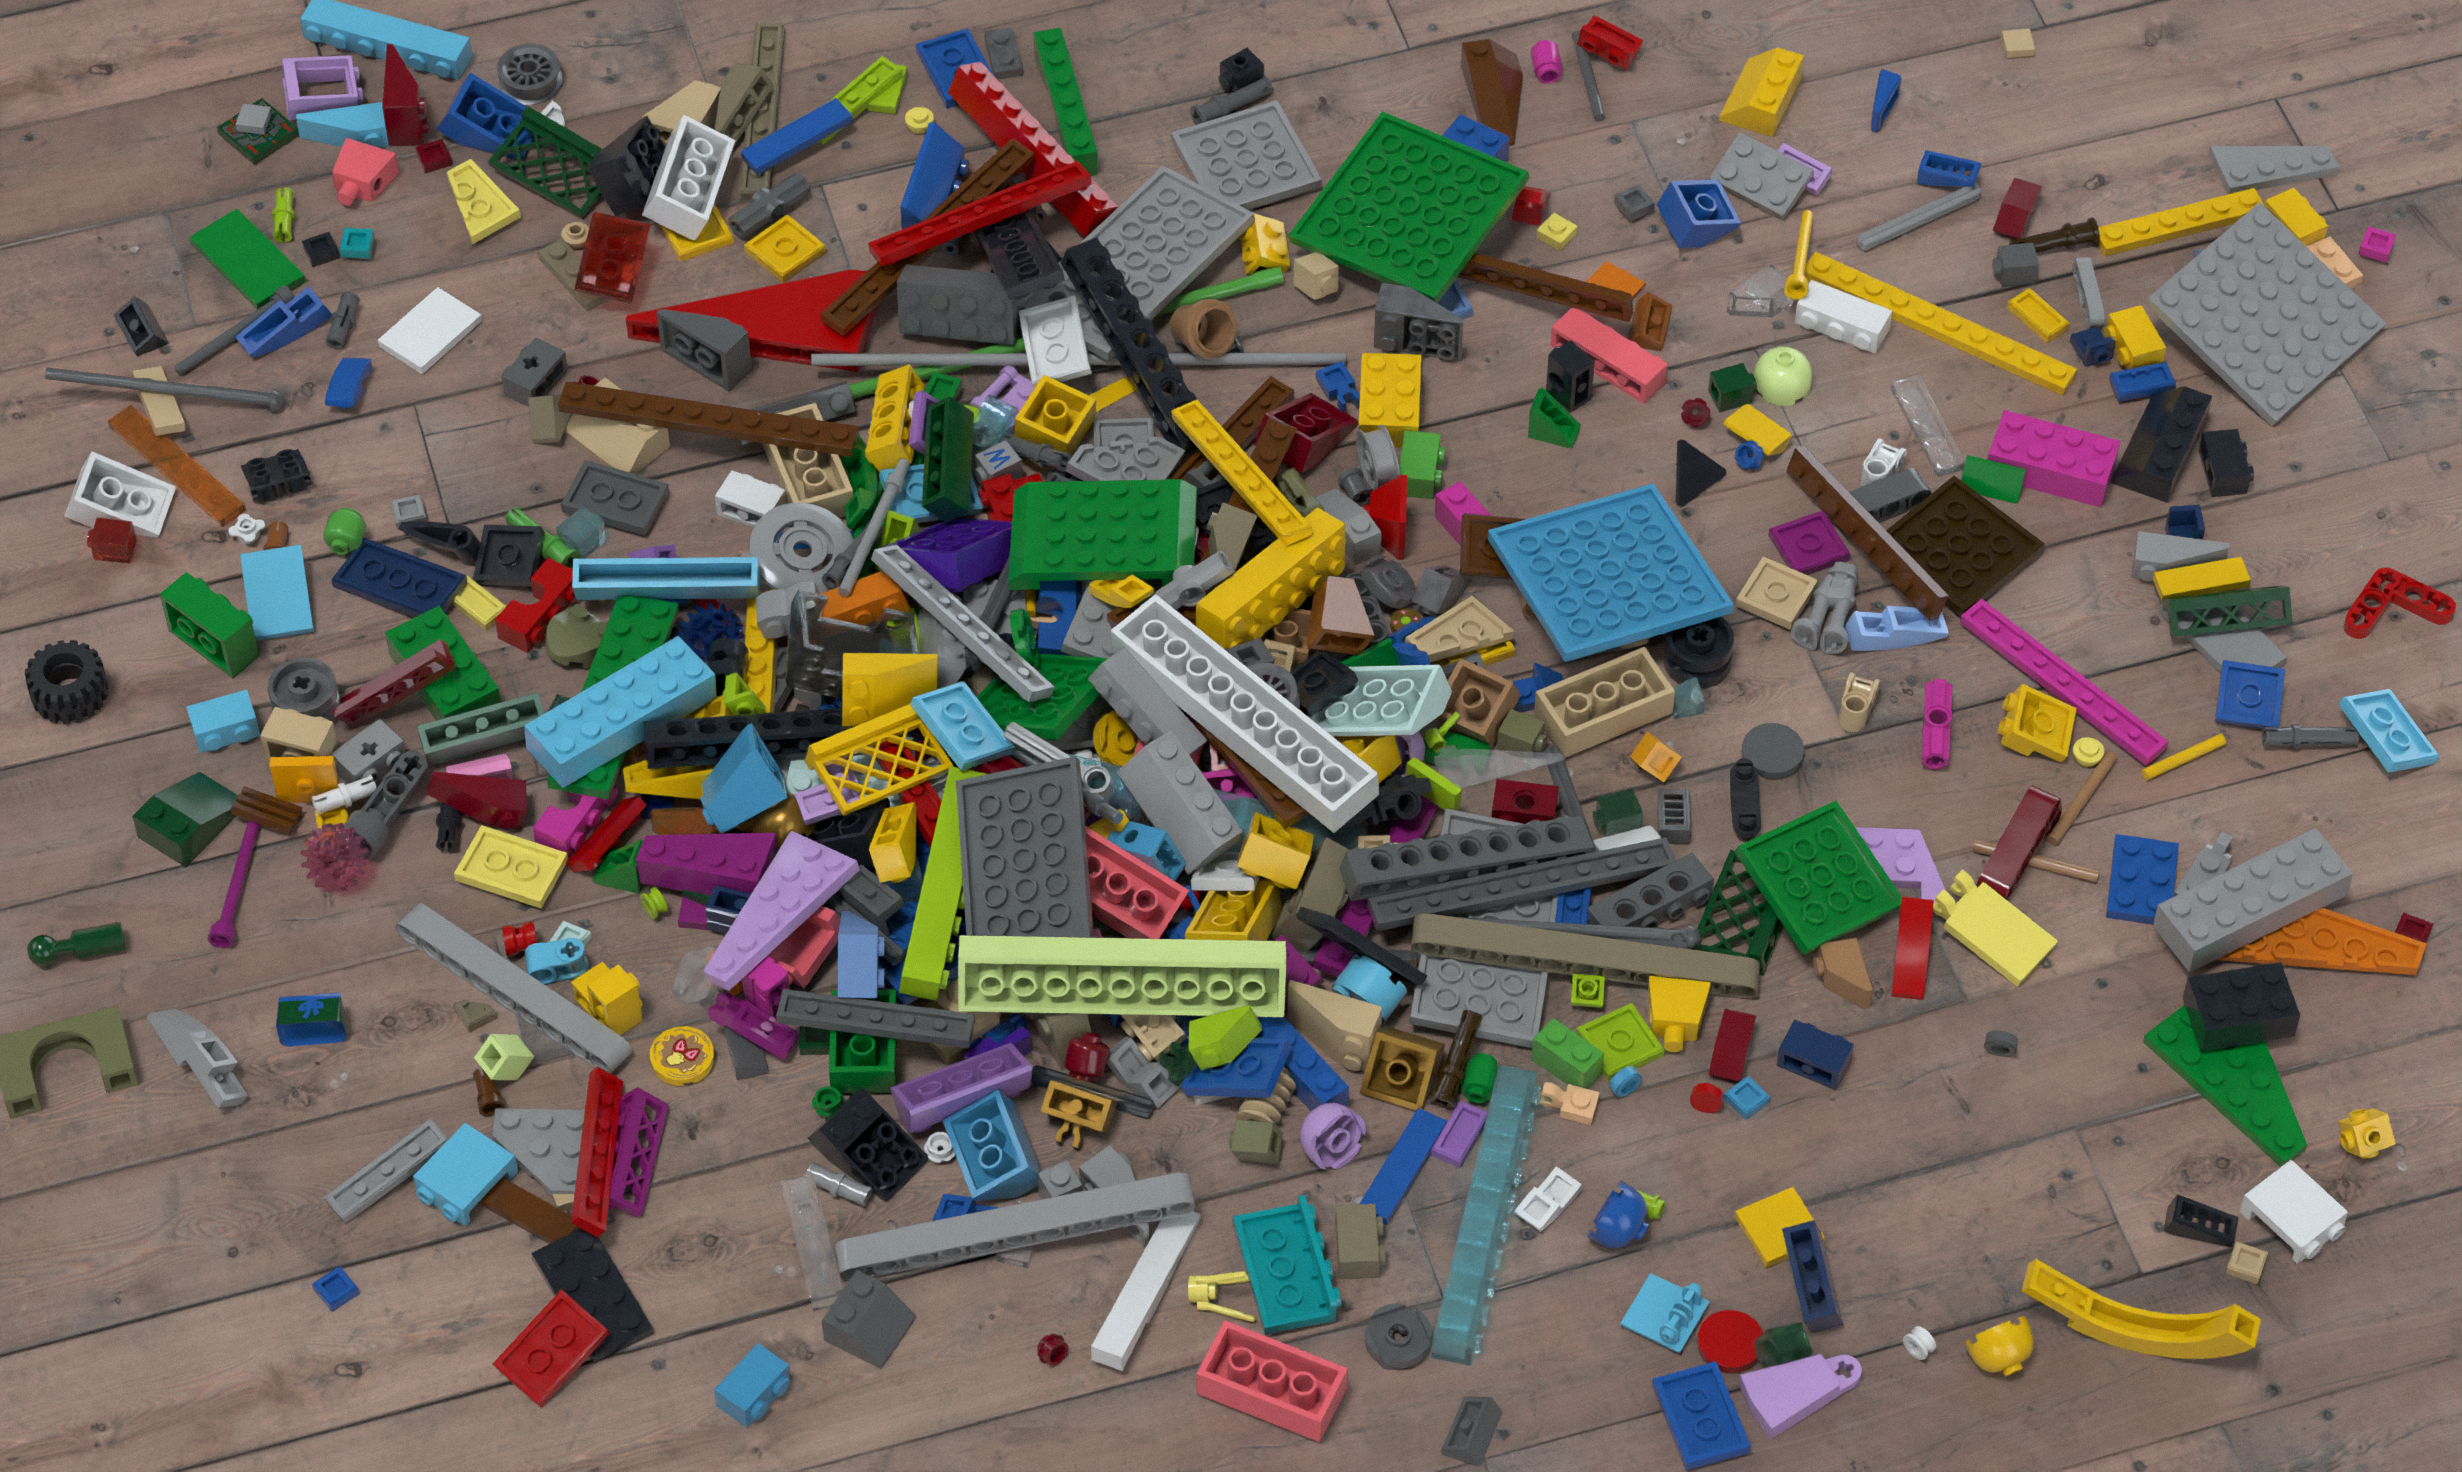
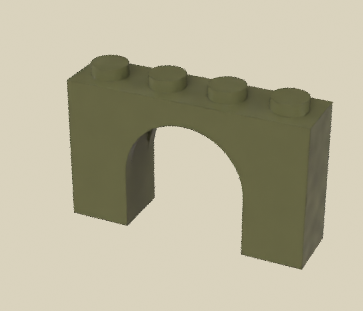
[0,1005,138,1119]

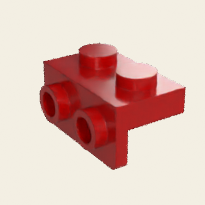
[1577,15,1644,70]

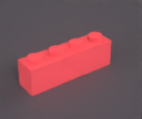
[1550,308,1668,404]

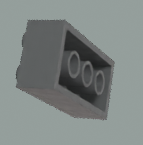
[897,264,1022,345]

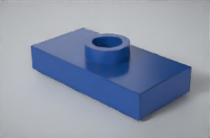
[2109,362,2176,402]

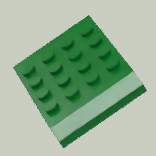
[1008,479,1198,590]

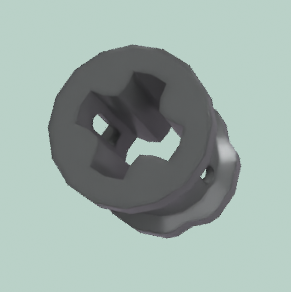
[1338,468,1373,507]

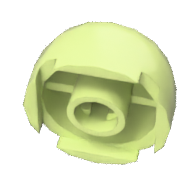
[1753,346,1812,406]

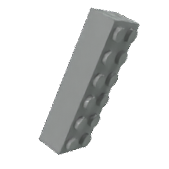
[2153,828,2353,973]

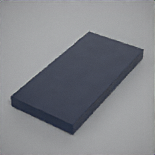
[331,538,467,617]

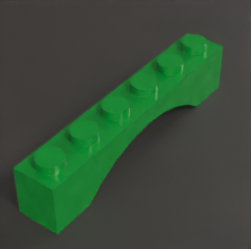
[1033,27,1098,176]

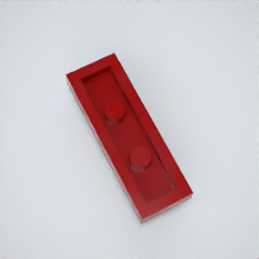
[566,796,646,873]

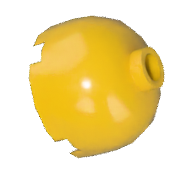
[1964,1316,2034,1377]

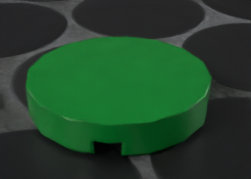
[1010,608,1040,668]

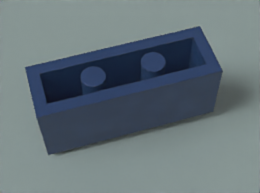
[1782,1220,1843,1333]

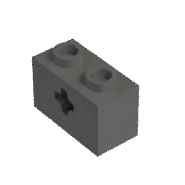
[502,338,568,407]

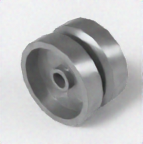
[268,658,341,725]

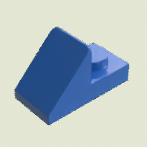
[1512,663,1564,713]

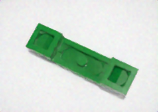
[838,434,877,530]

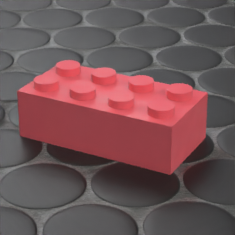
[1085,826,1189,939]
[1197,1320,1348,1442]

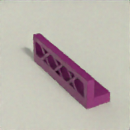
[608,1087,669,1218]

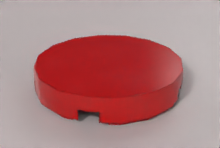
[1697,1310,1764,1373]

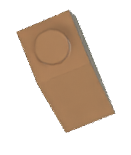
[1813,938,1873,1009]

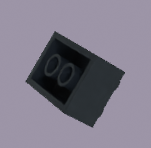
[2182,962,2300,1052]

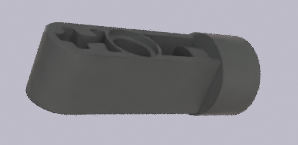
[337,751,427,860]

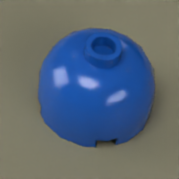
[1587,1180,1649,1248]

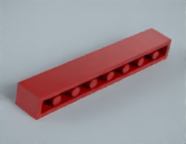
[948,62,1118,238]

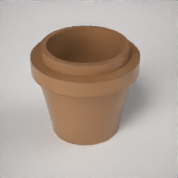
[1170,299,1237,359]

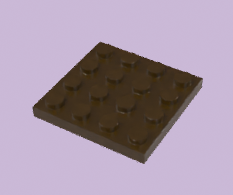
[1886,475,2045,616]

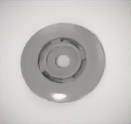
[749,503,853,594]

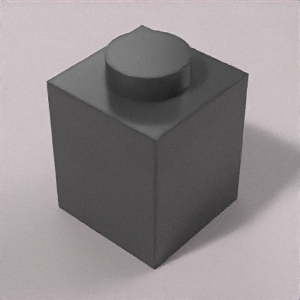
[1992,243,2039,287]

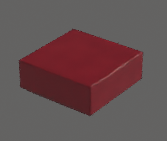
[415,139,452,174]
[2395,912,2434,943]

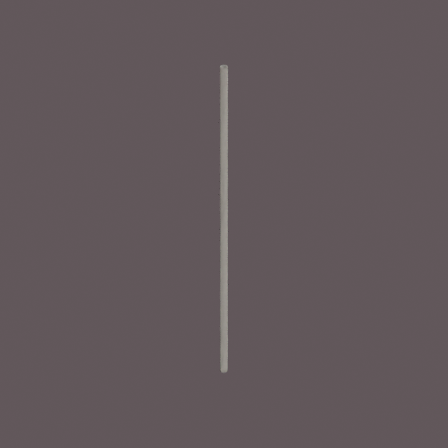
[811,353,1346,366]

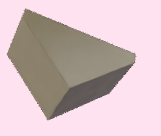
[528,395,572,444]

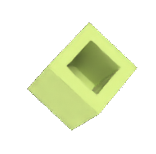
[474,1034,534,1081]

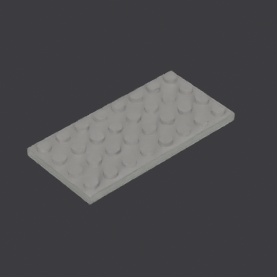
[1021,166,1255,361]
[1409,808,1558,1048]

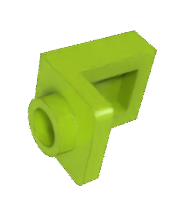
[723,672,766,715]

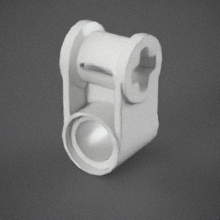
[1860,438,1907,487]

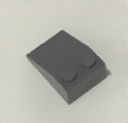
[657,309,752,392]

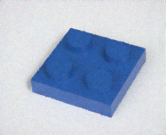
[2215,660,2285,729]

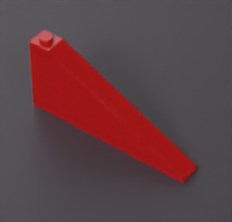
[626,269,878,372]

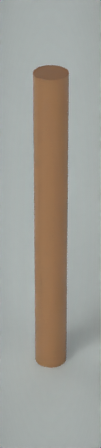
[2047,751,2117,845]
[1973,839,2099,883]

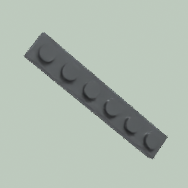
[777,989,975,1048]

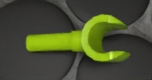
[1424,711,1461,753]

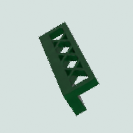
[2162,585,2293,637]

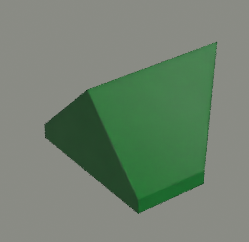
[1528,387,1581,448]
[592,839,643,894]

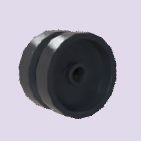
[1664,617,1734,689]

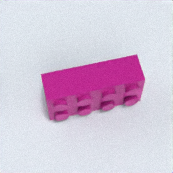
[1987,410,2121,508]

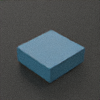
[1724,1076,1770,1120]

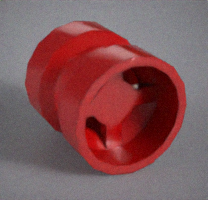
[502,921,537,958]

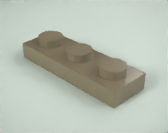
[537,238,612,312]

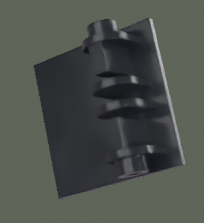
[240,449,312,503]

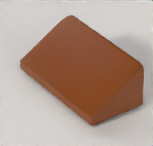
[1628,291,1672,351]

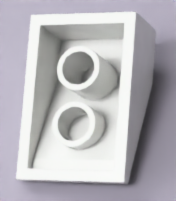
[64,451,176,538]

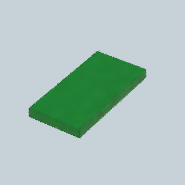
[189,208,306,310]

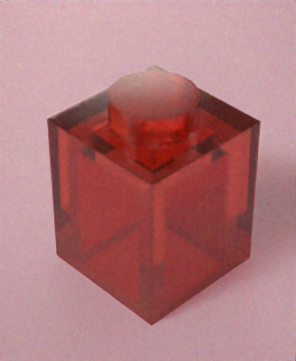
[87,518,137,564]

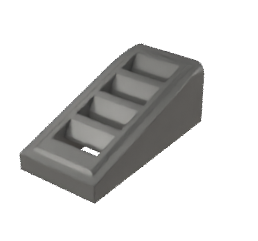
[1657,788,1690,844]

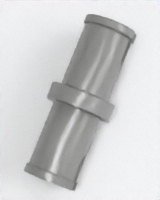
[804,1162,873,1207]

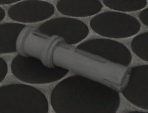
[1190,76,1273,125]

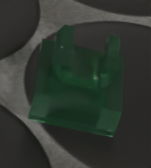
[1159,1042,1197,1086]

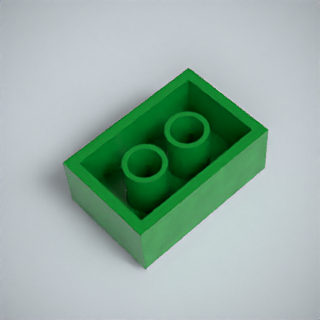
[160,572,259,679]
[829,989,897,1093]

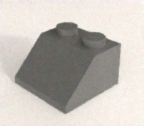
[822,1270,916,1369]

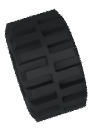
[25,640,109,724]

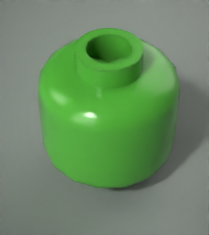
[323,508,366,555]

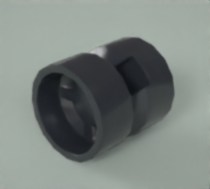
[707,638,749,696]

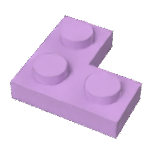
[795,757,861,826]

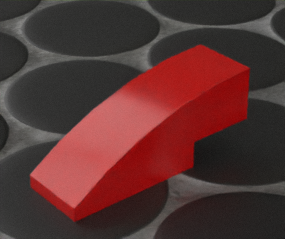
[1891,896,1934,1000]

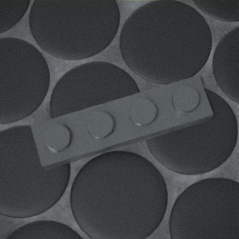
[739,381,855,445]

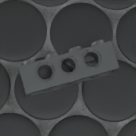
[1587,852,1714,939]

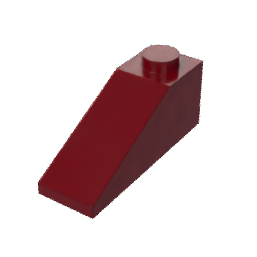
[427,771,527,829]

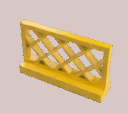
[805,704,953,816]

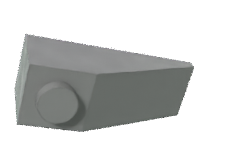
[1315,488,1381,566]
[2131,531,2229,581]
[1079,1145,1149,1248]

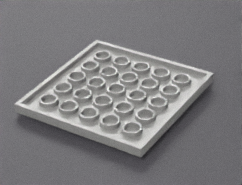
[2145,202,2387,426]

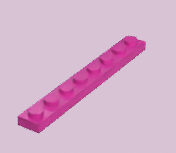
[1960,599,2168,766]

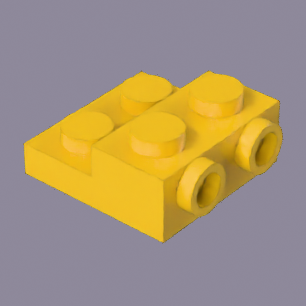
[1997,684,2077,763]

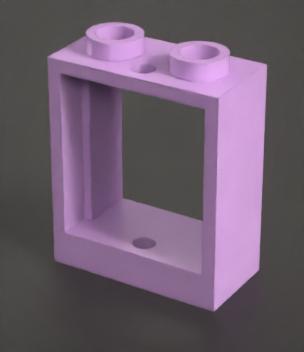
[282,55,363,120]

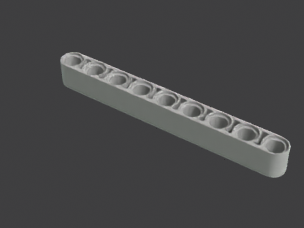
[396,903,632,1074]

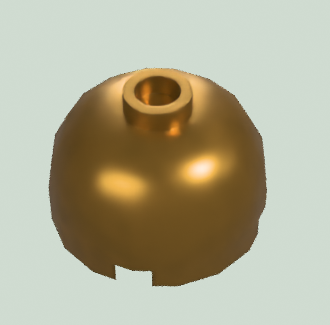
[752,793,817,849]

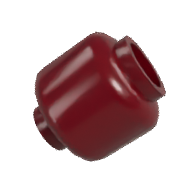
[1064,1032,1110,1082]

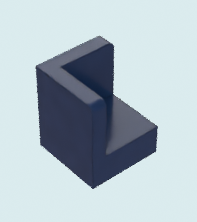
[2165,505,2205,540]

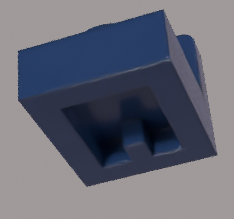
[2070,326,2115,367]

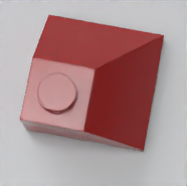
[1364,475,1408,560]

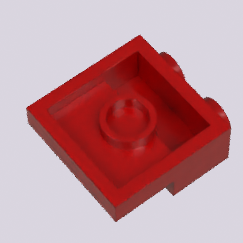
[978,473,1043,521]

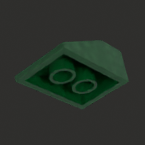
[132,772,245,868]

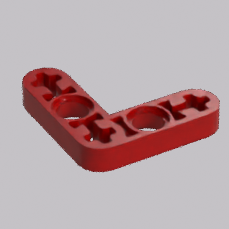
[2343,567,2456,639]

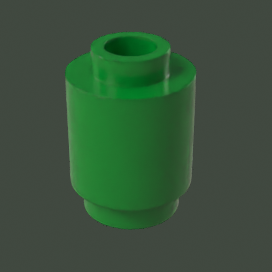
[1461,1053,1499,1103]

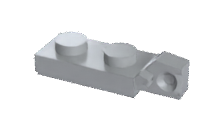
[2174,832,2233,897]

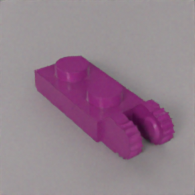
[708,991,799,1061]

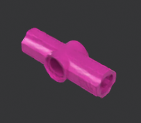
[1921,679,1953,770]

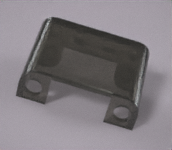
[785,590,918,698]

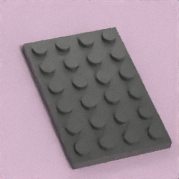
[956,756,1094,938]

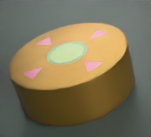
[1390,608,1421,633]

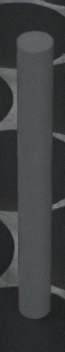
[1572,31,1605,122]

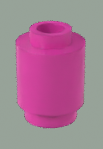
[1530,40,1563,84]

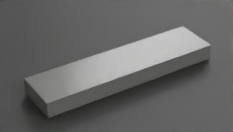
[324,1118,449,1224]

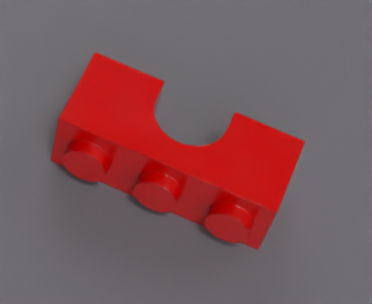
[495,558,577,653]

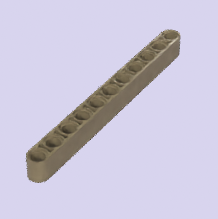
[1411,913,1760,999]

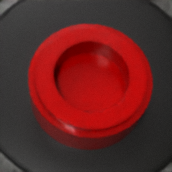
[1690,1083,1724,1113]

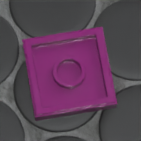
[1768,510,1850,575]

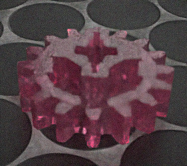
[300,823,369,892]

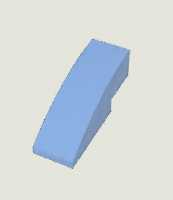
[1845,606,1949,651]

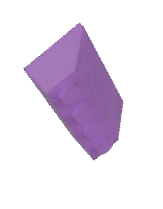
[891,1043,1032,1133]

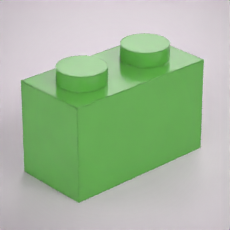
[1399,430,1445,499]
[1531,1018,1604,1089]

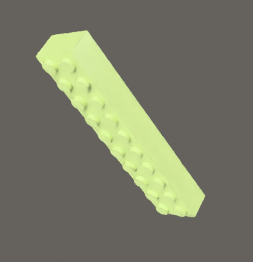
[958,935,1286,1017]

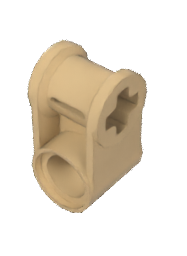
[1839,672,1881,732]

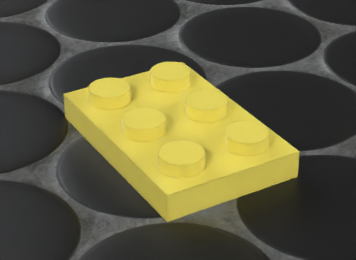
[454,825,568,909]

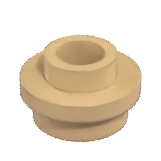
[561,222,591,250]

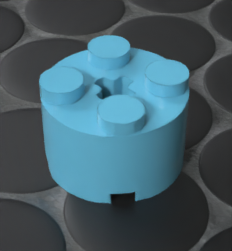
[1332,954,1407,1024]

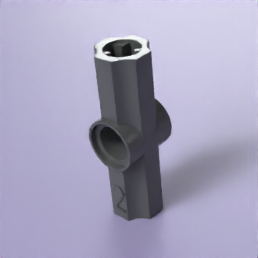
[728,172,811,239]

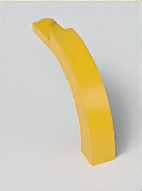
[2022,1259,2261,1359]

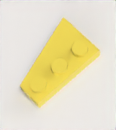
[447,159,521,245]

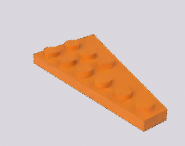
[2216,908,2427,975]

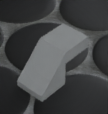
[1107,1037,1179,1108]

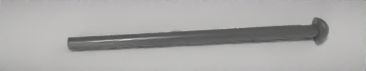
[45,367,283,411]
[1458,917,1700,949]

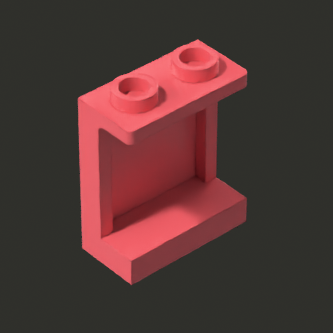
[768,906,840,989]

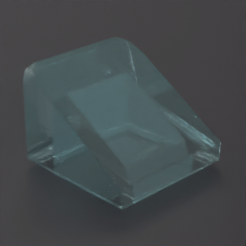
[1672,677,1705,719]

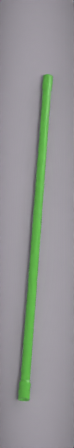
[849,266,1284,399]

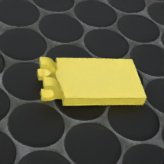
[1933,869,2058,987]

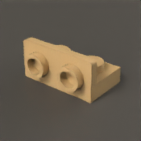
[1120,1014,1188,1065]

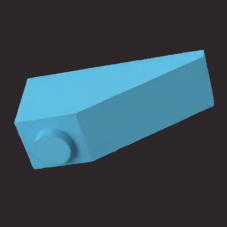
[296,102,389,148]

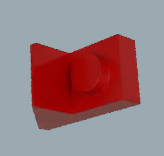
[1512,186,1550,225]

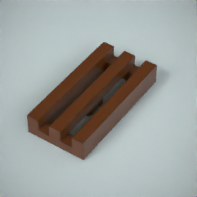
[231,786,303,835]

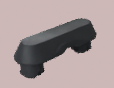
[1730,758,1761,839]

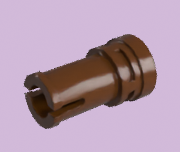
[473,1068,505,1117]

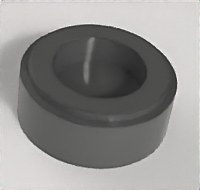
[1984,1030,2018,1056]

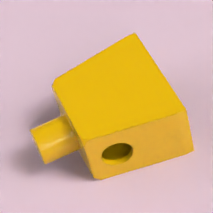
[1647,976,1710,1052]

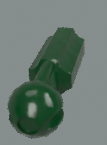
[27,922,126,966]

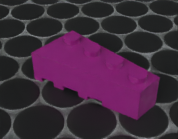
[636,833,779,896]

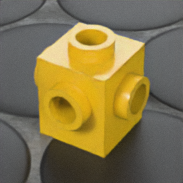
[2338,1108,2395,1159]

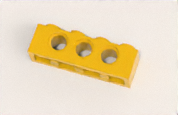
[865,364,924,473]

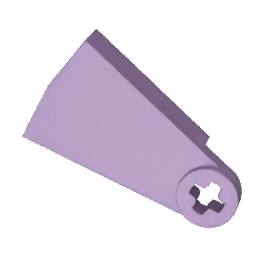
[1739,1354,1862,1440]

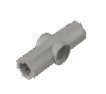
[1144,550,1235,610]

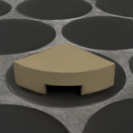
[453,1000,497,1033]

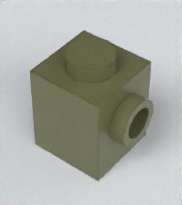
[1497,709,1547,762]
[1229,1120,1283,1164]

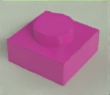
[2359,226,2396,263]

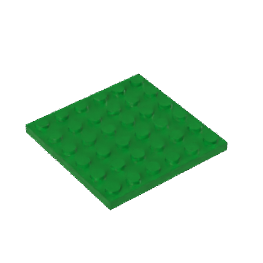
[1288,111,1530,303]

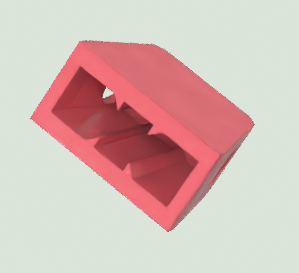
[332,138,399,206]

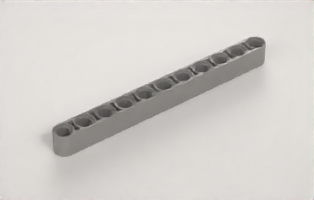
[835,1173,1195,1281]

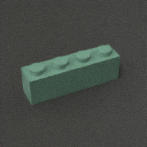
[417,692,545,767]

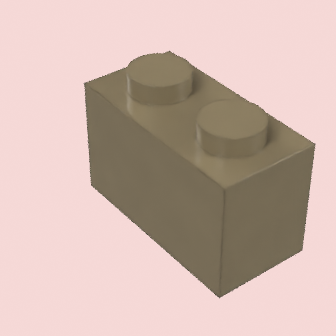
[1335,1204,1385,1279]

